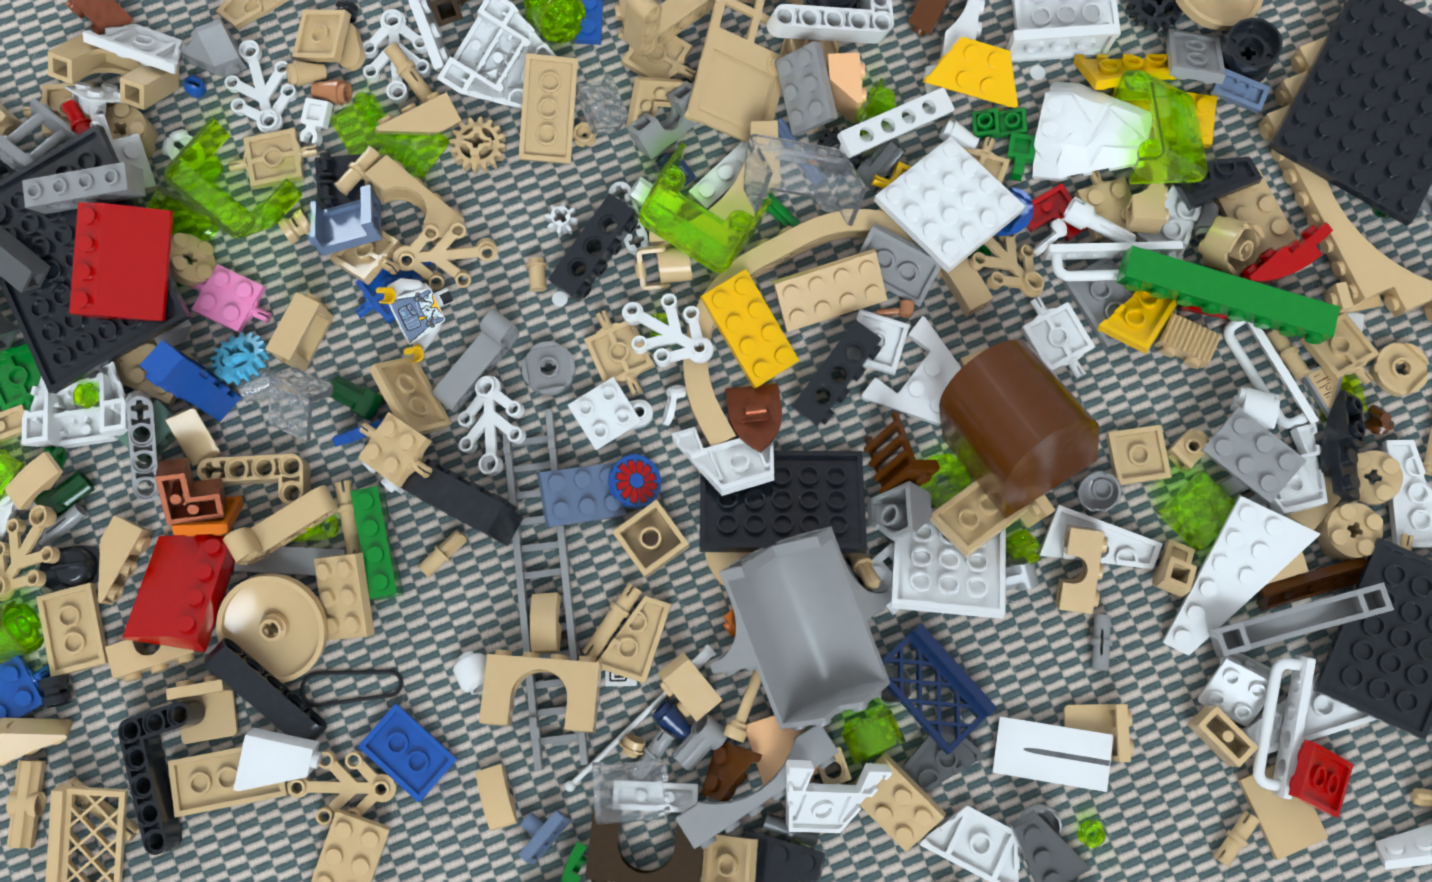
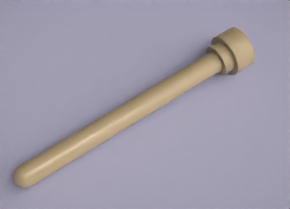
[723,670,761,743]

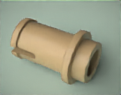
[526,257,547,292]

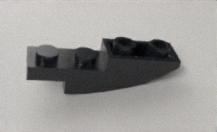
[1321,390,1366,502]

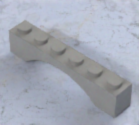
[1208,582,1394,658]
[676,725,839,850]

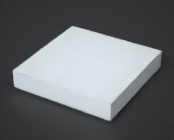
[847,309,910,376]

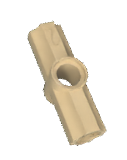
[6,760,46,848]

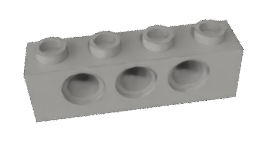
[22,162,146,214]

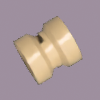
[278,209,310,244]

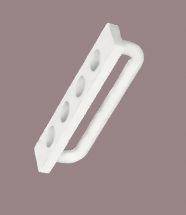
[837,87,954,158]
[1044,241,1184,281]
[1223,320,1319,429]
[1253,655,1316,800]

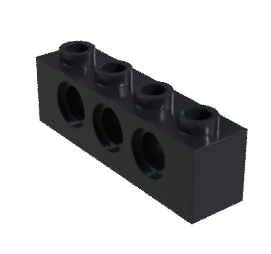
[548,193,640,302]
[791,319,882,427]

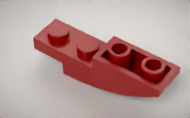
[1241,222,1333,284]

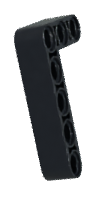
[118,700,205,855]

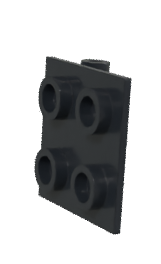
[315,152,365,209]

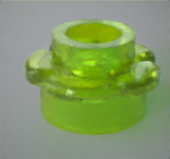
[73,383,99,409]
[1078,820,1106,849]

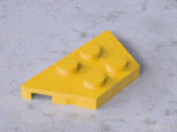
[923,37,1018,109]

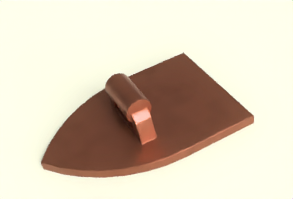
[725,383,782,453]

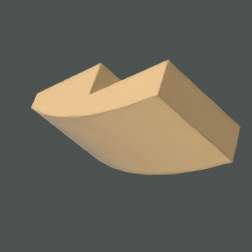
[4,451,63,510]
[530,592,562,653]
[475,764,518,831]

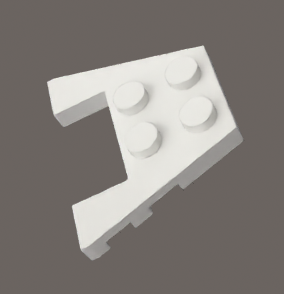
[860,316,961,426]
[1269,423,1328,516]
[672,427,774,496]
[786,760,892,833]

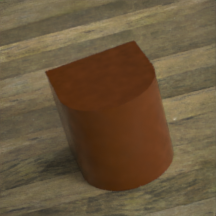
[939,339,1100,518]

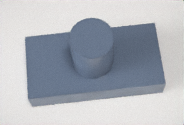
[1209,68,1271,113]
[518,810,572,864]

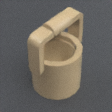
[634,245,692,290]

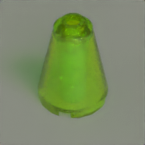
[0,601,44,660]

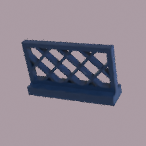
[882,623,997,755]

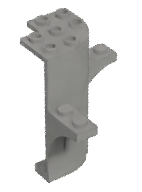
[709,527,891,731]

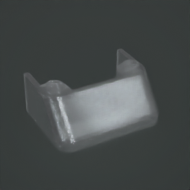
[743,134,867,226]

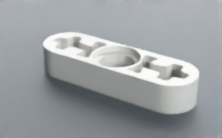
[609,182,649,255]

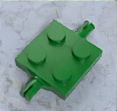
[0,343,41,411]

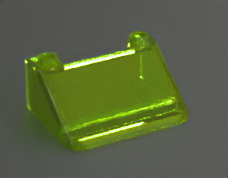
[1114,70,1208,184]

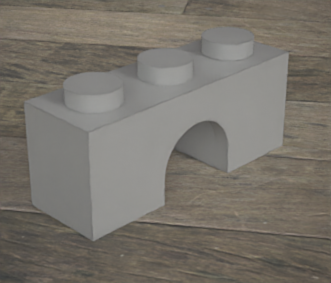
[626,81,700,159]

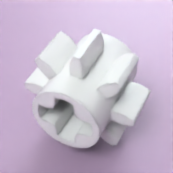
[545,202,578,237]

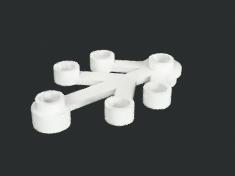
[363,9,431,104]
[224,40,298,134]
[622,293,714,367]
[458,375,526,477]

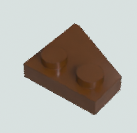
[701,742,762,802]

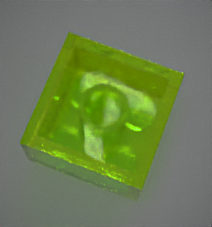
[1156,471,1236,551]

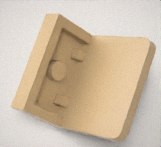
[166,675,239,744]
[1063,704,1134,762]

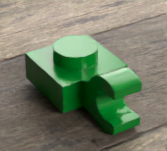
[1006,132,1036,182]

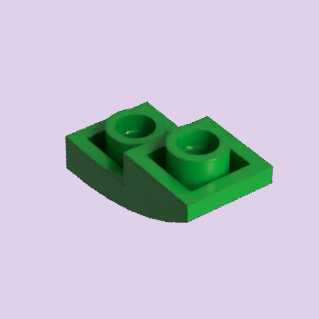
[972,107,1028,138]
[560,841,587,882]

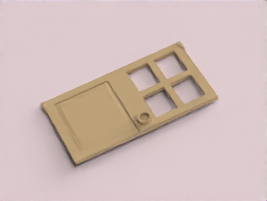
[684,0,804,144]

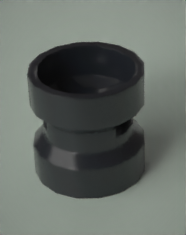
[38,675,72,708]

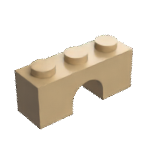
[1055,524,1108,614]
[105,640,204,683]

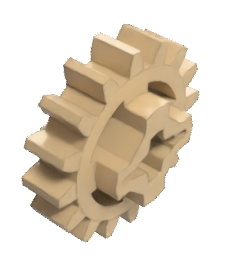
[449,117,507,174]

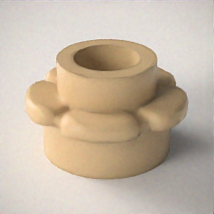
[573,122,597,147]
[619,734,646,758]

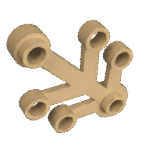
[393,220,498,290]
[968,233,1044,298]
[0,505,60,601]
[287,750,397,825]

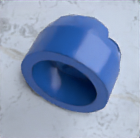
[183,75,207,98]

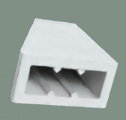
[233,727,322,791]

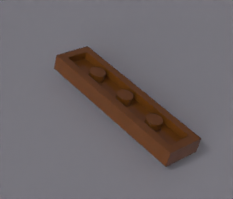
[1256,557,1366,611]

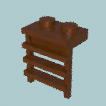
[863,412,940,494]

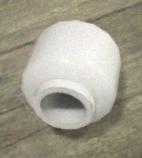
[453,651,487,695]

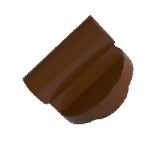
[1365,405,1394,434]

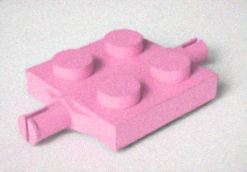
[189,264,272,334]

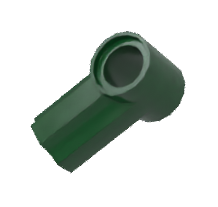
[326,375,384,422]
[34,471,95,518]

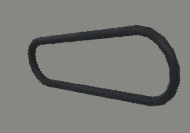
[300,670,403,707]

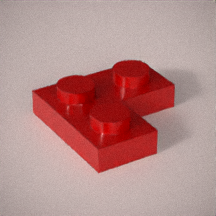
[1027,183,1089,242]

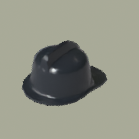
[39,545,100,591]

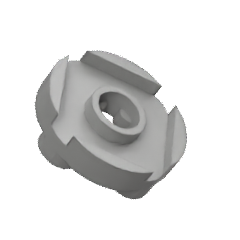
[522,341,576,395]

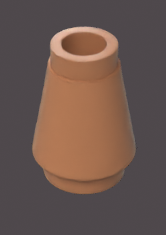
[311,79,352,106]

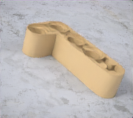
[197,454,311,505]
[223,485,339,565]

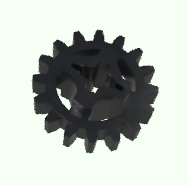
[1126,0,1183,33]

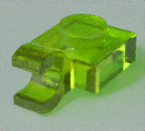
[1006,529,1041,564]

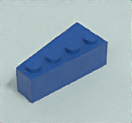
[139,340,241,422]

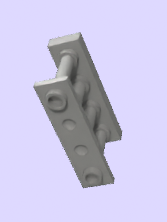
[0,98,78,171]

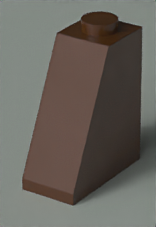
[908,0,953,37]

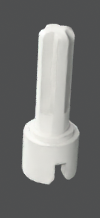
[1062,197,1136,243]

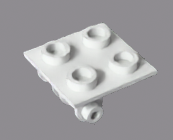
[65,82,123,116]
[568,377,642,450]

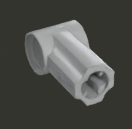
[1005,555,1039,591]
[672,714,727,771]

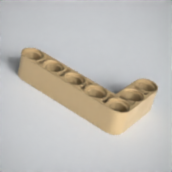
[623,0,716,57]

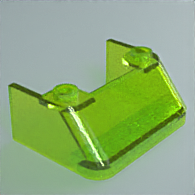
[164,117,303,239]
[639,142,772,273]

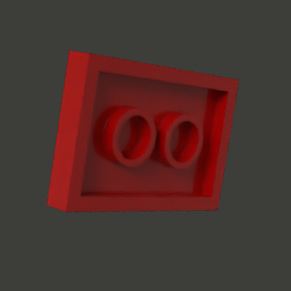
[1288,740,1354,818]

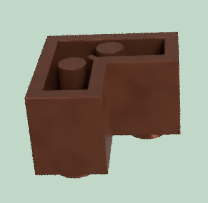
[65,0,134,35]
[155,458,227,525]

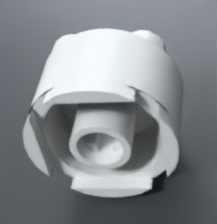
[1230,387,1280,431]

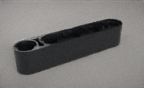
[204,638,327,741]

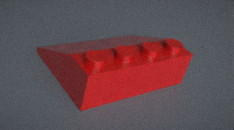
[69,202,174,322]
[122,534,235,652]

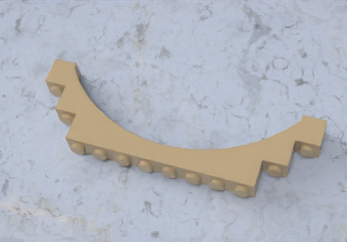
[1258,36,1432,323]

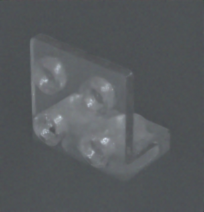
[268,367,333,442]

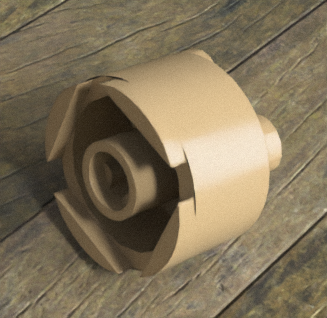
[105,103,158,159]
[1198,216,1264,277]
[1314,503,1383,561]

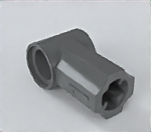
[855,139,906,192]

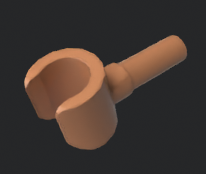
[877,300,914,318]

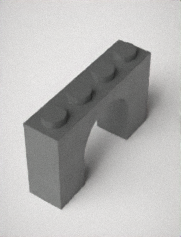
[0,226,51,352]

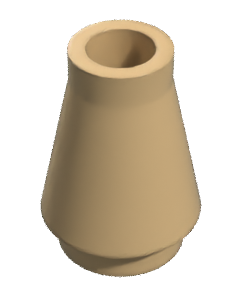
[286,61,327,87]

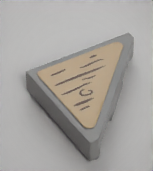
[1301,366,1343,418]

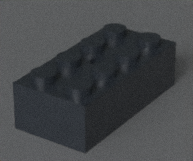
[400,458,524,546]

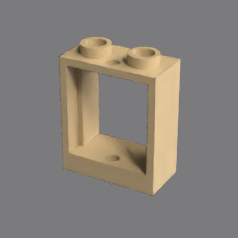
[265,292,334,373]

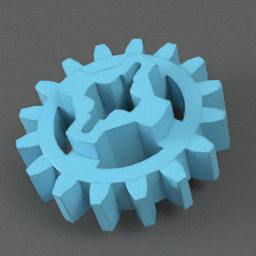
[210,332,269,385]

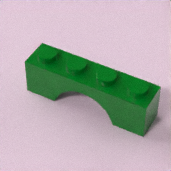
[350,486,404,601]

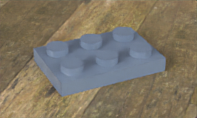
[537,463,627,528]

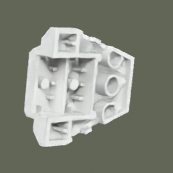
[437,0,556,109]
[1032,82,1154,181]
[22,362,128,449]

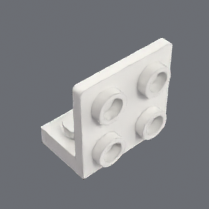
[1198,652,1271,727]

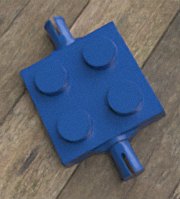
[354,257,432,324]
[0,655,50,719]

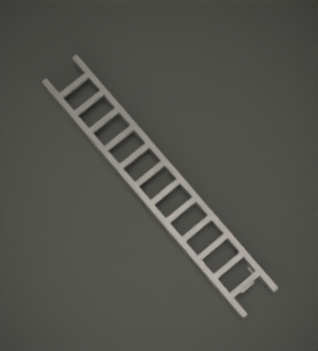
[501,409,590,771]

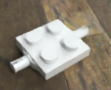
[1021,296,1095,379]

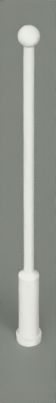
[564,644,716,792]

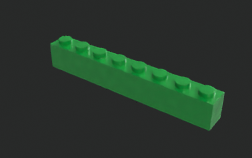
[1116,246,1340,344]

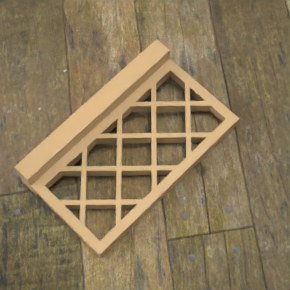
[45,783,128,882]

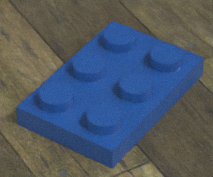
[357,703,458,803]

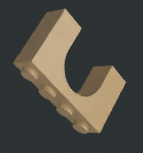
[48,34,180,110]
[479,650,602,733]

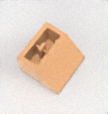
[826,53,867,123]

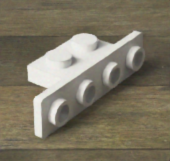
[90,114,156,189]

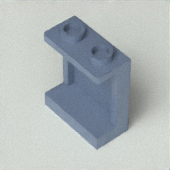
[308,184,382,256]

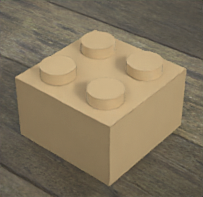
[612,500,690,579]

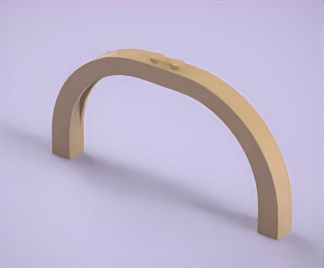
[683,209,994,447]

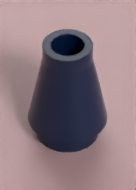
[652,700,691,741]

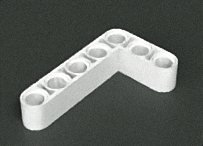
[766,0,894,44]

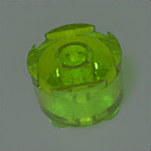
[524,0,586,44]
[841,705,906,765]

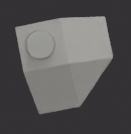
[180,19,247,77]
[867,481,932,541]

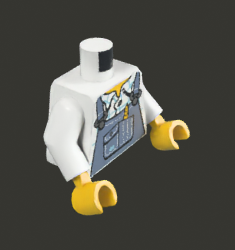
[376,278,454,363]

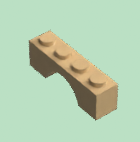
[1125,130,1169,234]
[364,155,465,246]

